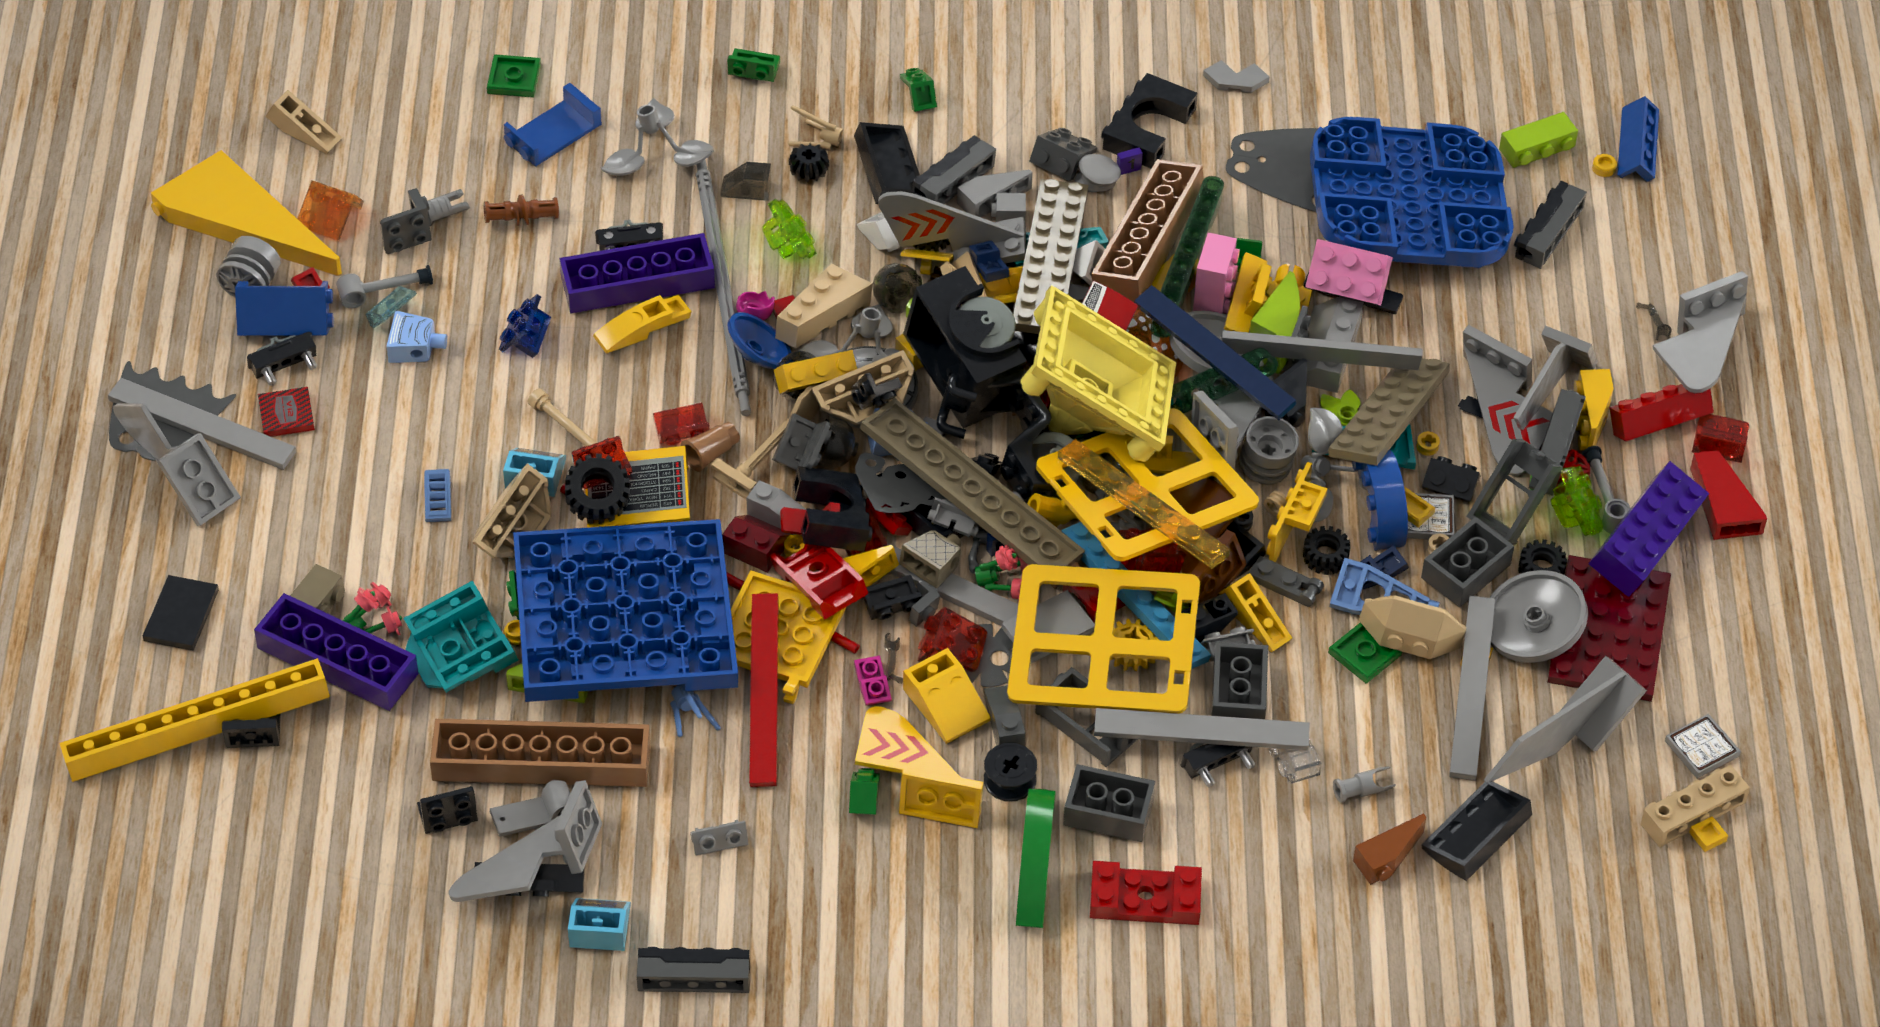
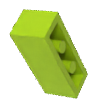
[1499,112,1578,168]

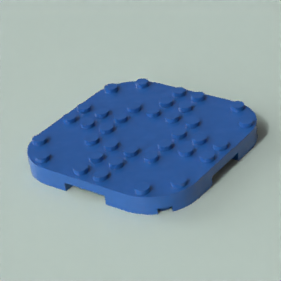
[1310,117,1514,268]

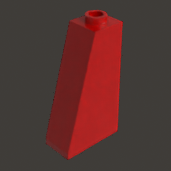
[1690,450,1767,540]

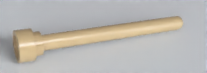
[528,388,610,455]

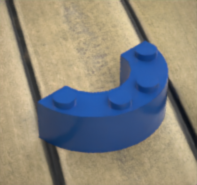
[1352,450,1408,551]

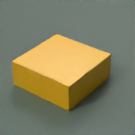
[1689,816,1728,852]

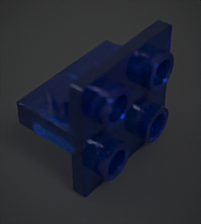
[499,294,551,358]

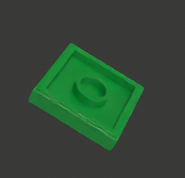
[487,54,541,98]
[1328,622,1402,684]

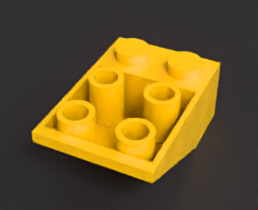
[1574,369,1614,451]
[903,648,991,744]

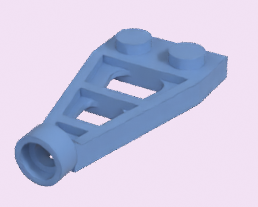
[1329,558,1440,615]

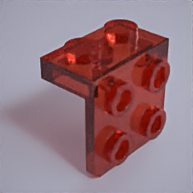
[1692,414,1749,463]
[1118,528,1186,573]
[917,607,987,672]

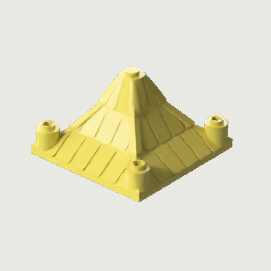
[1021,285,1176,462]

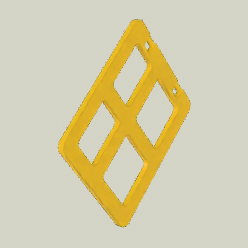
[1036,408,1259,561]
[1007,564,1200,714]

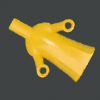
[1027,493,1078,527]

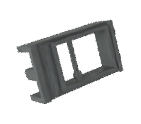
[1528,389,1586,496]
[1466,439,1563,544]
[1035,667,1138,767]

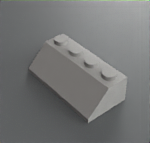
[1295,296,1364,393]

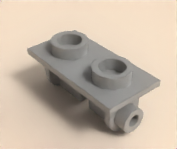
[927,497,980,538]
[1201,627,1255,661]
[690,820,748,856]

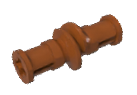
[483,194,559,226]

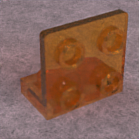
[297,180,364,240]

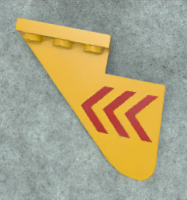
[855,706,983,829]

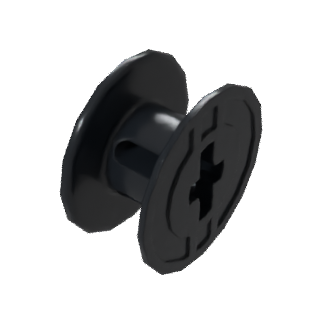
[984,743,1037,801]

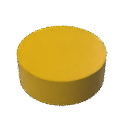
[1592,154,1617,177]

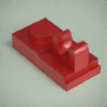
[866,498,913,536]

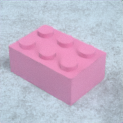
[1193,233,1240,314]
[1305,239,1393,305]

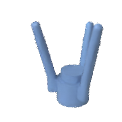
[670,684,721,737]

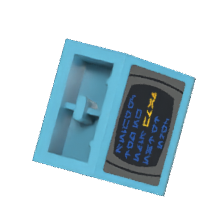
[503,448,566,497]
[568,898,631,951]

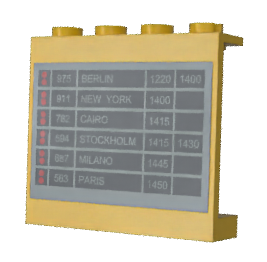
[584,446,691,528]

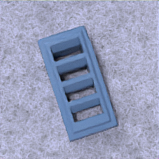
[424,469,451,522]

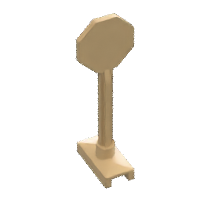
[711,384,820,499]

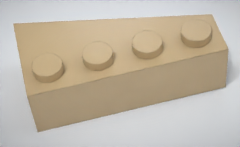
[775,263,873,348]

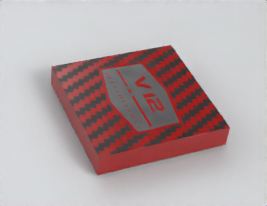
[258,387,315,437]

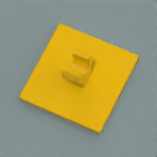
[901,248,954,275]

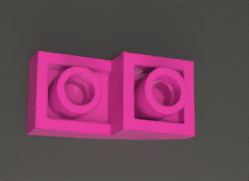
[854,655,892,706]

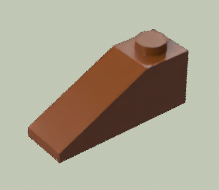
[1353,813,1427,885]

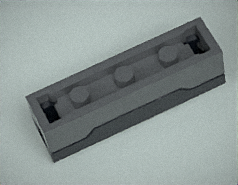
[912,135,996,204]
[1514,181,1587,269]
[637,947,750,993]

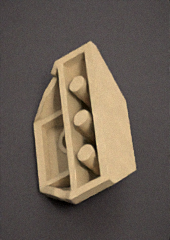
[812,350,914,425]
[472,463,551,558]
[1359,595,1466,659]

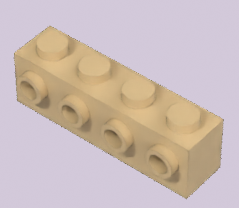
[1640,765,1750,848]

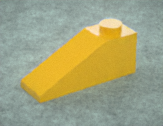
[843,545,899,587]
[1219,573,1292,652]

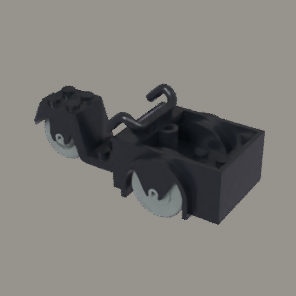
[903,266,1084,503]

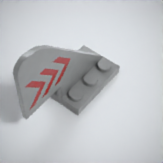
[878,191,1027,268]
[1463,325,1553,476]

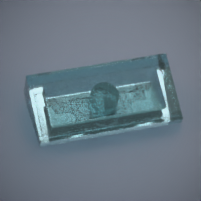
[366,286,417,328]

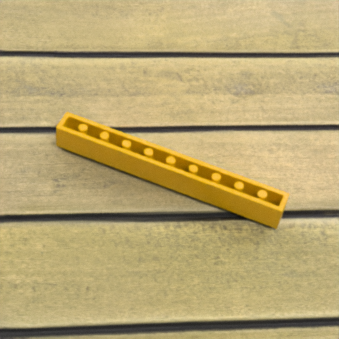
[59,658,330,782]

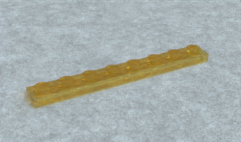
[1058,439,1231,569]

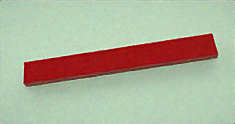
[749,593,779,787]

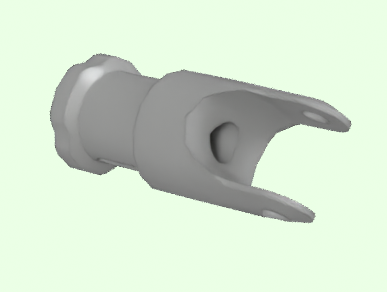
[1333,766,1396,803]

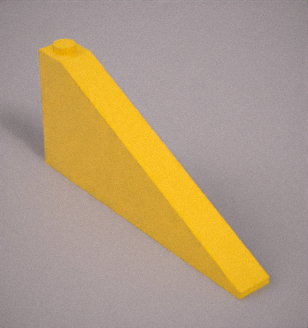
[151,150,342,276]

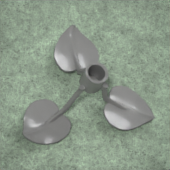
[601,98,714,176]
[799,304,914,368]
[1300,408,1368,523]

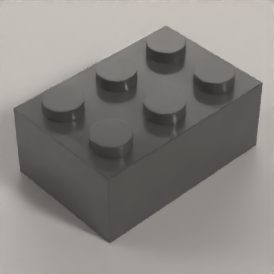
[1421,517,1514,607]
[1211,642,1268,719]
[1063,764,1156,842]

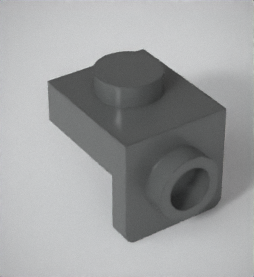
[909,580,940,627]

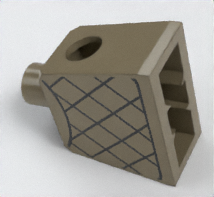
[899,530,961,589]

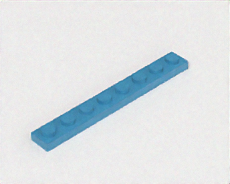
[1061,522,1211,669]

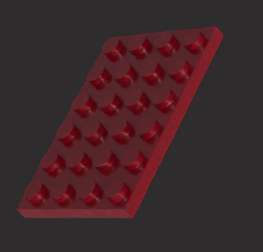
[1547,555,1671,702]

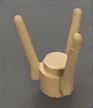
[788,105,843,150]

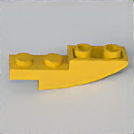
[593,295,692,354]

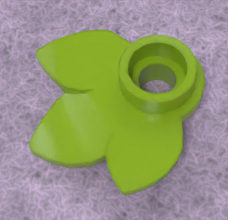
[1320,389,1361,426]
[1154,591,1189,613]

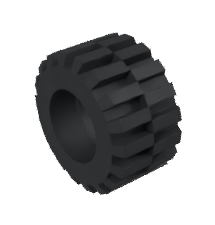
[565,454,630,524]

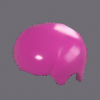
[736,291,775,321]

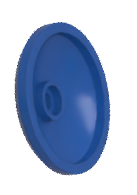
[727,312,792,369]

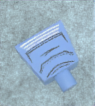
[386,311,447,363]

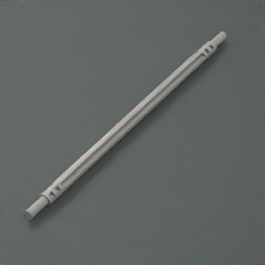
[696,160,751,416]

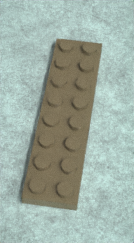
[1329,358,1450,466]

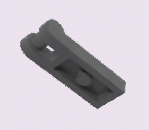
[1248,555,1324,607]

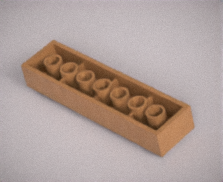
[1091,159,1205,302]
[430,719,651,787]

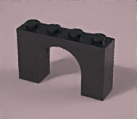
[1101,73,1198,169]
[792,466,872,552]

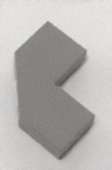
[1203,60,1270,93]

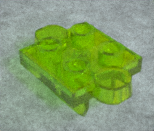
[762,198,817,259]
[1550,466,1603,536]

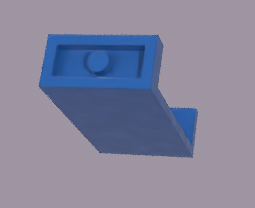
[504,83,602,167]
[235,281,334,336]

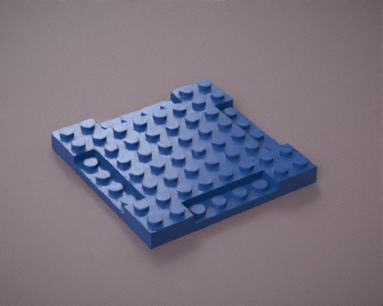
[513,519,738,702]

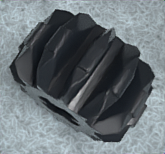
[788,142,829,183]

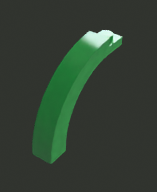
[1016,789,1056,928]

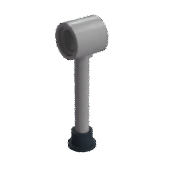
[336,265,433,308]
[1582,446,1630,534]

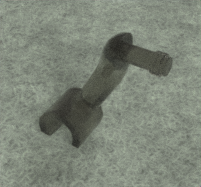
[1636,302,1672,340]
[884,633,903,684]

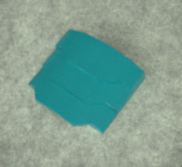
[403,580,519,693]

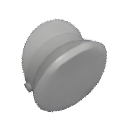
[1075,154,1121,192]

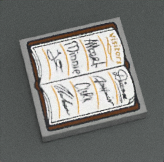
[1407,493,1454,539]
[1665,714,1741,778]

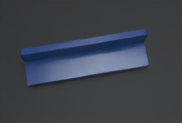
[1617,96,1659,182]

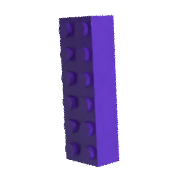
[559,233,715,314]
[1588,461,1709,597]
[254,593,419,711]

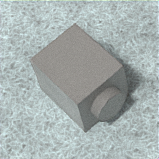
[991,193,1026,222]

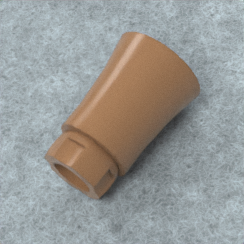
[681,422,740,472]

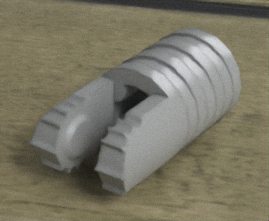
[428,189,470,222]

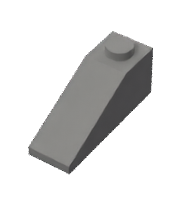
[957,170,1032,217]
[746,480,806,536]

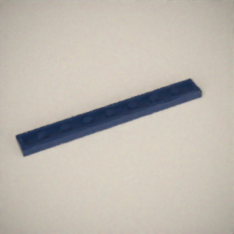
[1134,285,1296,421]

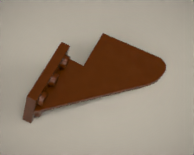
[1171,477,1247,607]

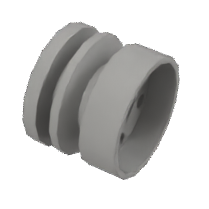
[216,236,281,297]
[1239,416,1299,484]

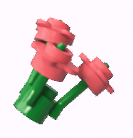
[975,545,1028,602]
[342,582,402,636]

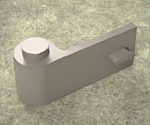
[489,780,571,837]

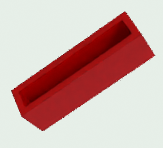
[1609,384,1714,442]

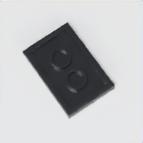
[142,575,219,651]

